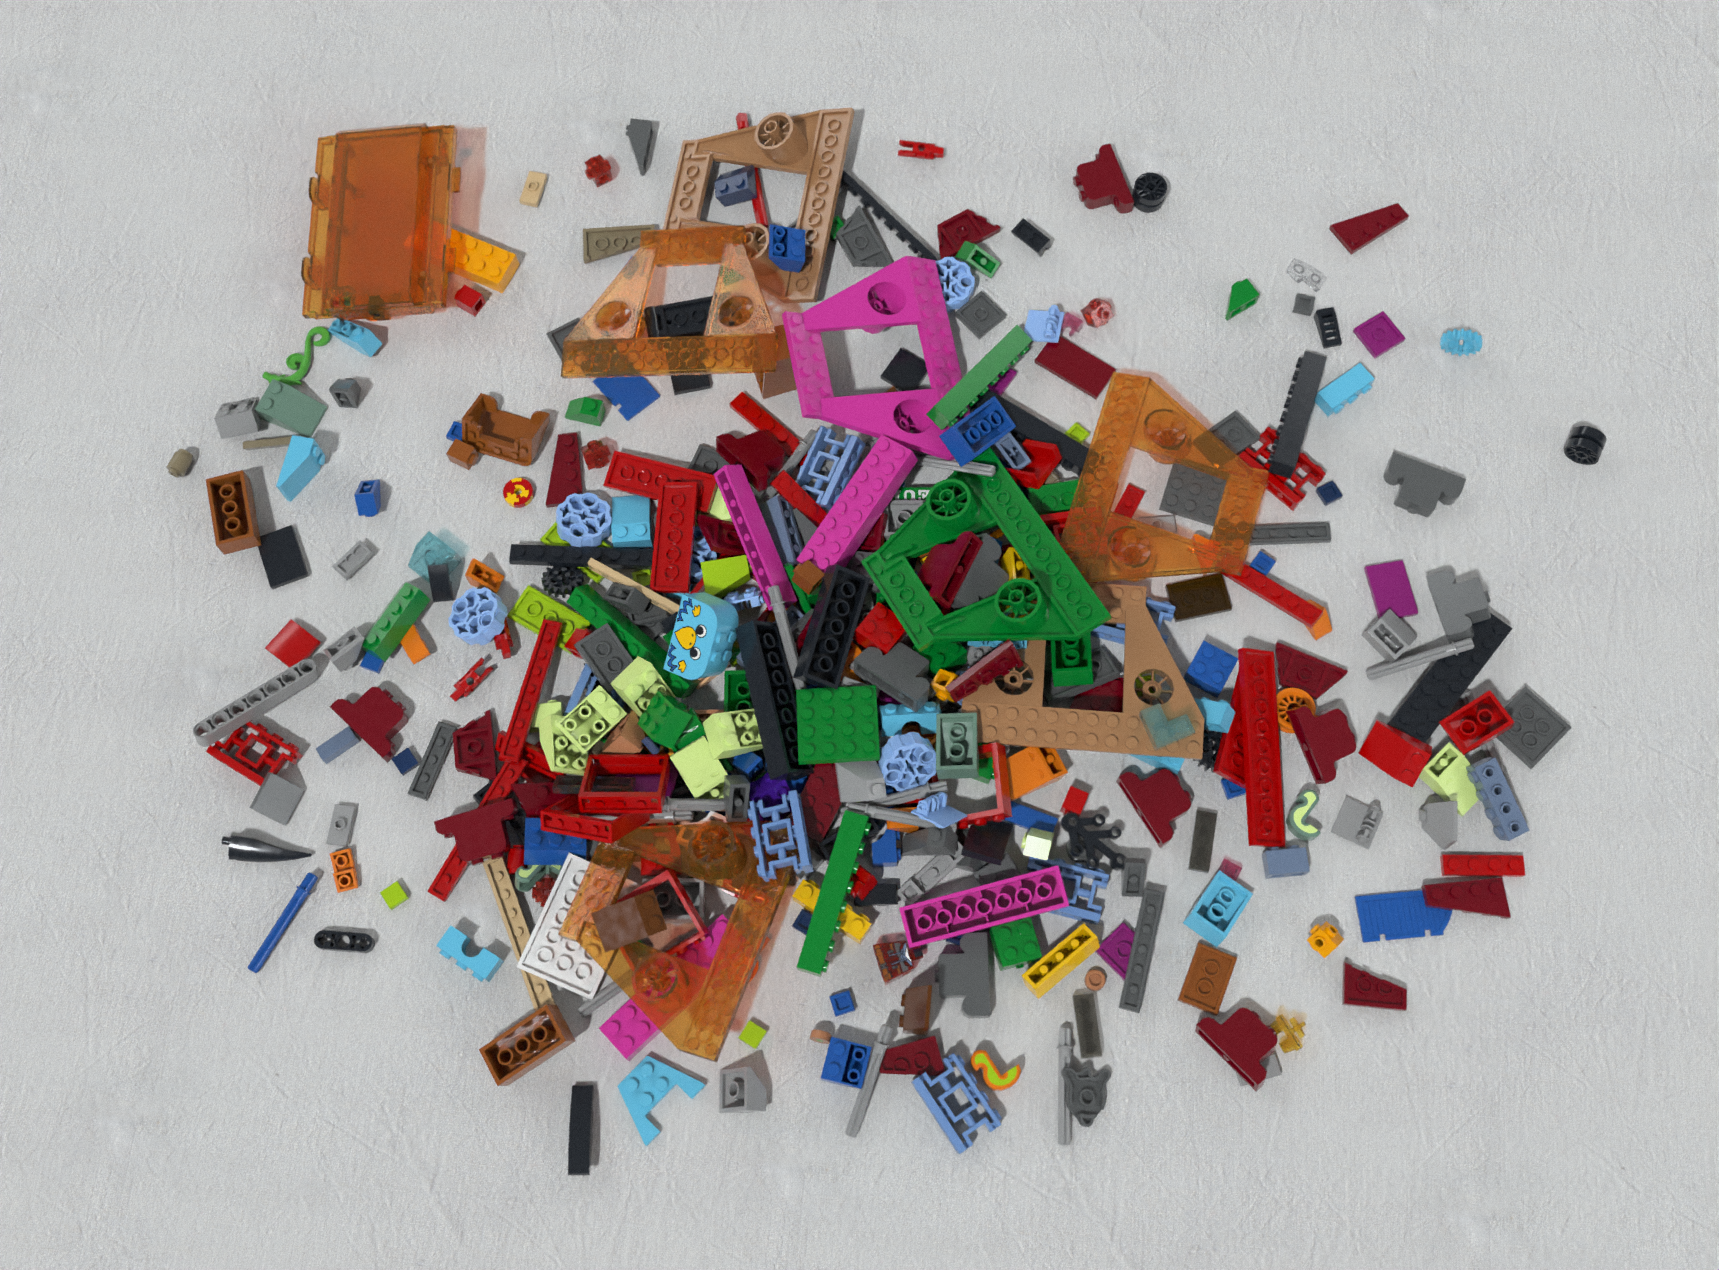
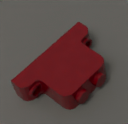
[1073,143,1134,214]
[716,431,786,492]
[917,531,983,608]
[330,687,408,763]
[1286,706,1356,784]
[1116,769,1192,848]
[434,798,518,866]
[1195,1008,1277,1092]

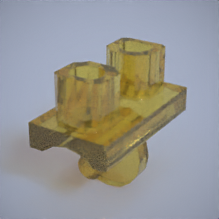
[1269,1014,1306,1053]

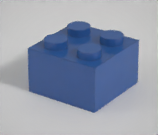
[1183,640,1238,698]

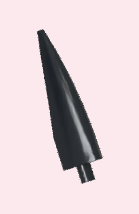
[221,835,312,862]

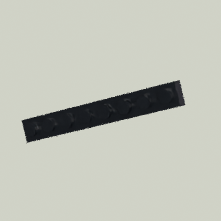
[840,170,938,261]
[509,544,653,570]

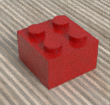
[853,602,907,656]

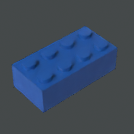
[939,396,1016,467]

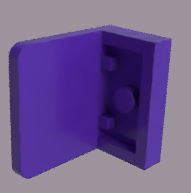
[749,772,792,824]

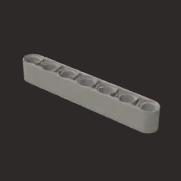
[193,659,318,747]

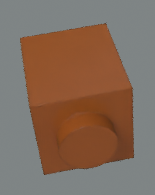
[446,439,479,470]
[792,560,825,595]

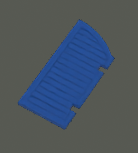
[583,335,660,421]
[1354,890,1453,943]

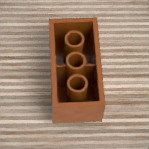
[752,325,797,399]

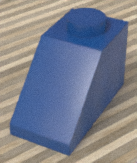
[354,479,381,517]
[732,752,764,783]

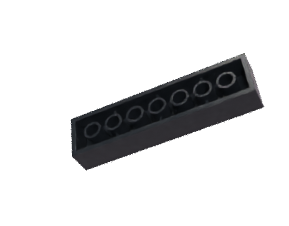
[1387,613,1513,743]
[735,620,814,781]

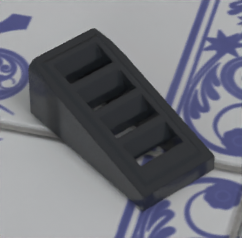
[1314,307,1342,349]

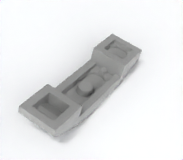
[898,841,966,905]

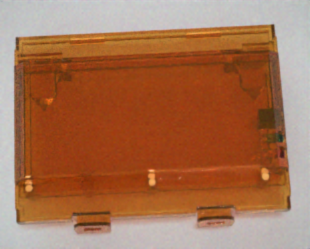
[301,123,462,321]

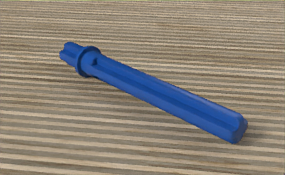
[248,872,318,973]

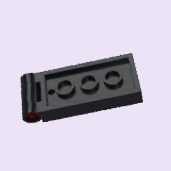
[643,293,738,346]

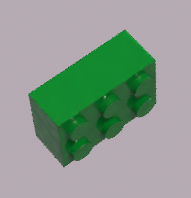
[1051,633,1094,687]

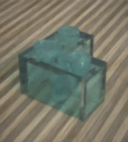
[1139,703,1195,751]

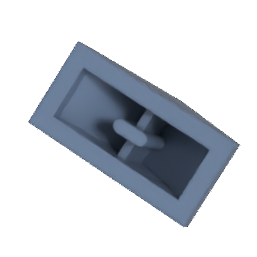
[994,432,1031,470]

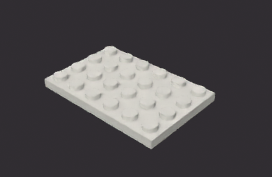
[516,853,642,1000]

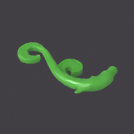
[262,326,330,386]

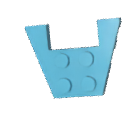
[617,1055,705,1146]

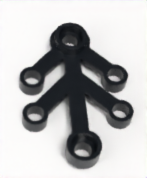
[1061,813,1126,871]

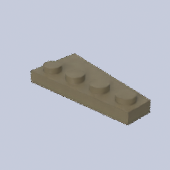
[583,224,656,264]

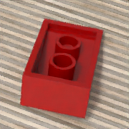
[1439,690,1515,755]
[1358,720,1432,788]

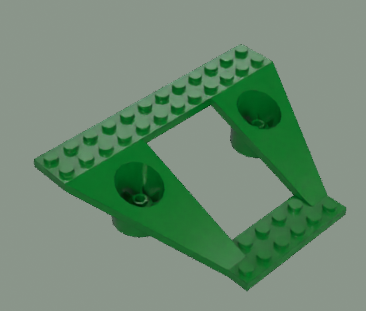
[861,447,1112,652]

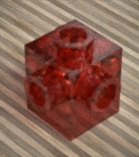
[584,154,613,188]
[1080,298,1114,328]
[580,440,611,470]
[532,878,555,907]

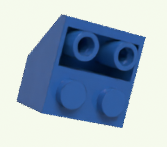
[768,224,805,273]
[821,1037,872,1089]

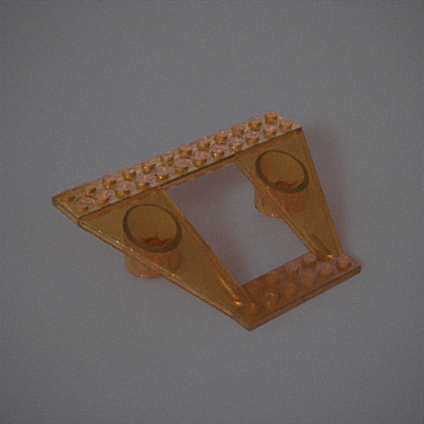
[561,225,778,379]
[1059,372,1269,582]
[558,820,808,1063]

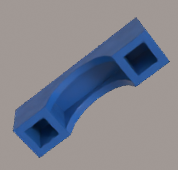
[872,784,901,867]

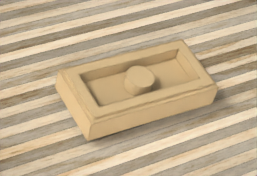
[519,171,547,207]

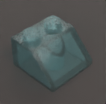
[408,531,462,584]

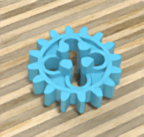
[1440,328,1483,356]

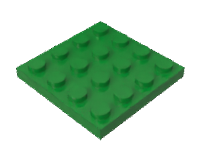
[796,685,880,765]

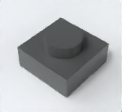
[1292,293,1315,316]

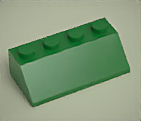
[361,582,430,662]
[724,670,763,752]

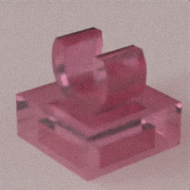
[1061,312,1083,337]
[1215,858,1242,881]

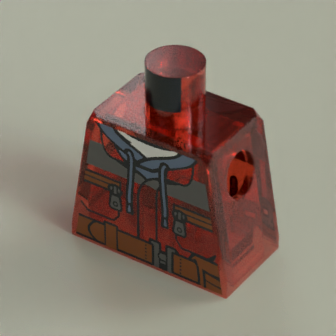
[873,940,924,985]

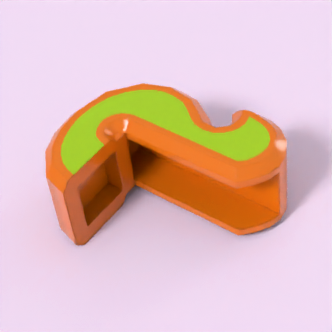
[970,1050,1021,1092]

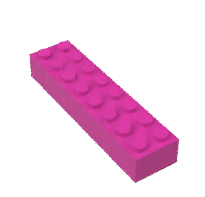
[796,435,918,574]
[899,865,1070,948]
[599,914,751,1061]

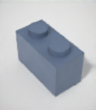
[1262,845,1310,879]

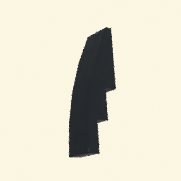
[568,1085,594,1176]

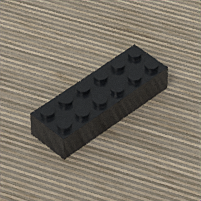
[793,564,871,689]

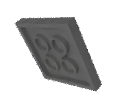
[1159,458,1229,526]
[1496,687,1572,769]

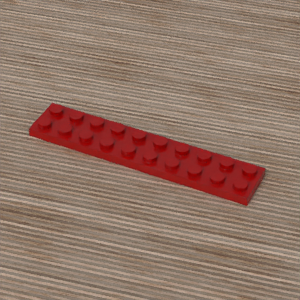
[1238,648,1285,848]

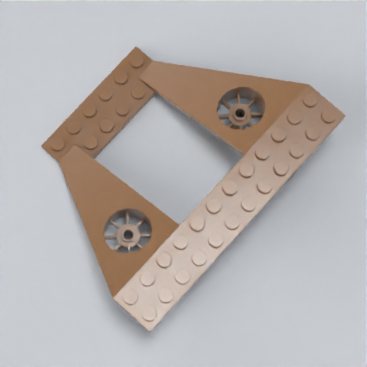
[662,108,855,303]
[961,579,1204,760]

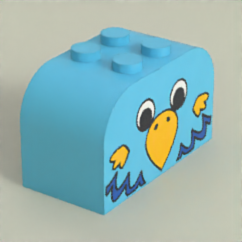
[664,592,739,680]

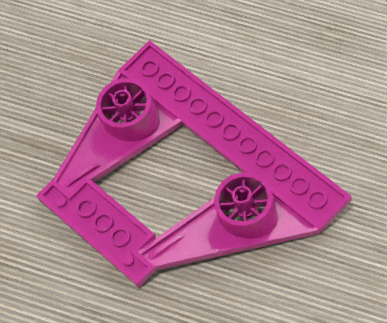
[782,255,970,461]

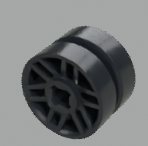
[1132,172,1167,213]
[1564,426,1607,465]

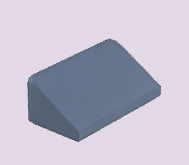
[316,726,360,764]

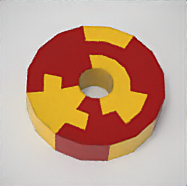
[503,478,534,508]

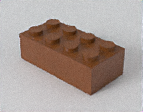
[206,470,261,555]
[479,1004,576,1086]

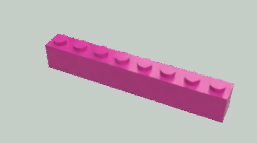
[713,465,797,611]

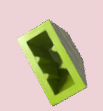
[701,555,753,598]

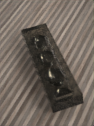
[552,775,636,794]

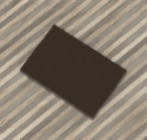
[1165,573,1232,623]

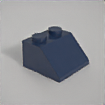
[714,165,757,207]

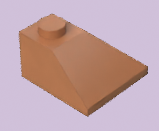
[600,710,645,754]

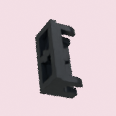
[1011,218,1051,257]

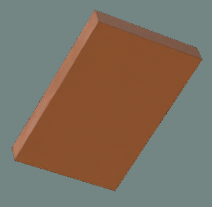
[1177,942,1237,1016]

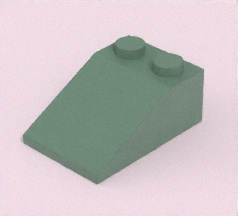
[255,379,328,438]
[936,713,979,779]

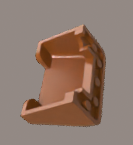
[462,393,550,466]

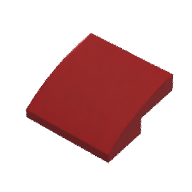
[265,619,321,668]

